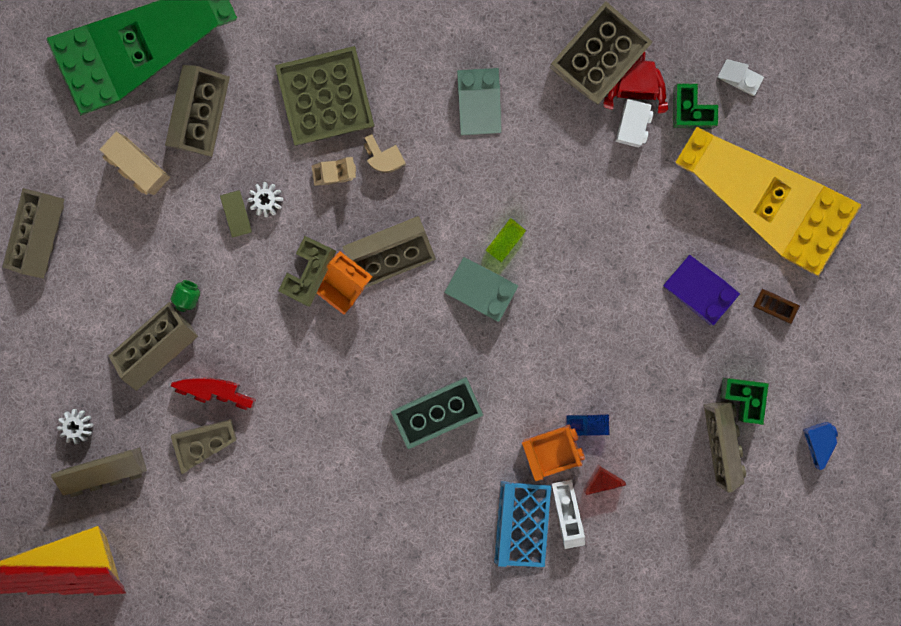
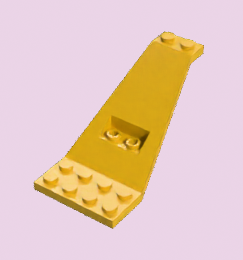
[675,127,861,277]

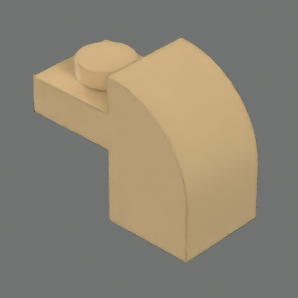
[363,134,406,173]
[311,157,356,186]

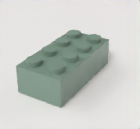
[391,377,483,449]

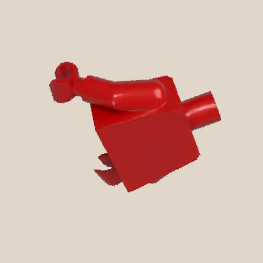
[603,52,668,114]

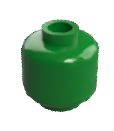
[170,280,201,312]

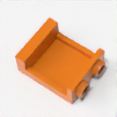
[316,251,373,314]
[522,424,585,482]

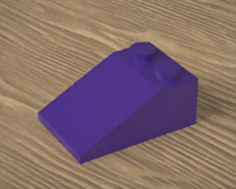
[663,255,740,326]

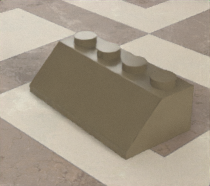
[165,65,230,157]
[2,188,64,279]
[342,216,436,288]
[108,302,198,391]
[51,447,147,497]

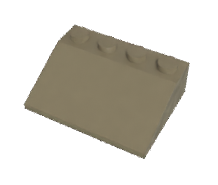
[549,1,653,105]
[703,401,746,493]

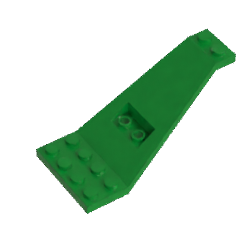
[46,0,237,116]

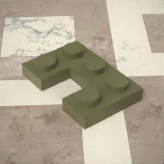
[278,236,336,307]

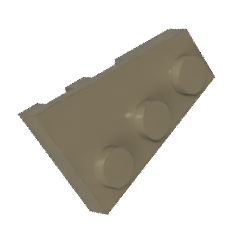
[171,419,237,474]

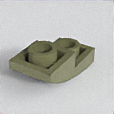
[220,190,252,238]

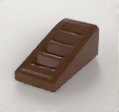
[753,288,800,325]

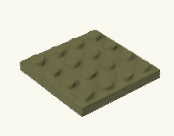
[275,46,375,146]

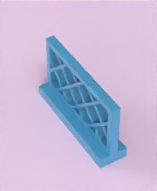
[494,481,551,567]

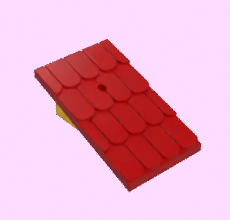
[0,526,126,596]

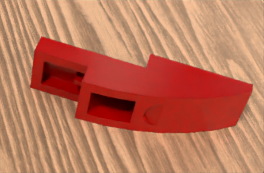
[171,378,256,410]

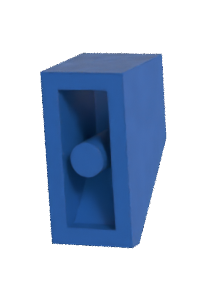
[803,422,838,470]

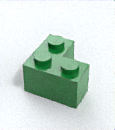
[673,83,718,129]
[720,377,769,425]

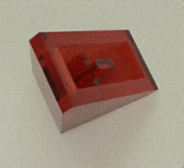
[583,464,626,495]

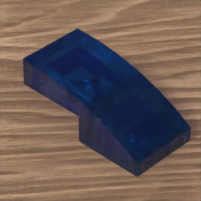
[566,414,610,436]

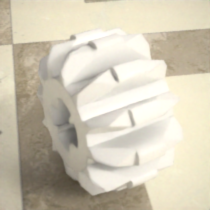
[248,182,284,218]
[57,409,94,444]

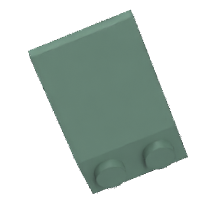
[457,68,502,135]
[444,257,518,322]

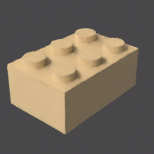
[100,131,171,195]

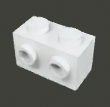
[615,99,653,148]

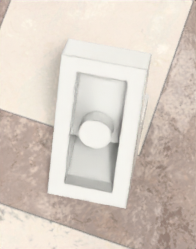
[717,59,764,96]

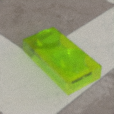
[485,218,527,263]

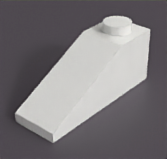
[552,480,585,549]

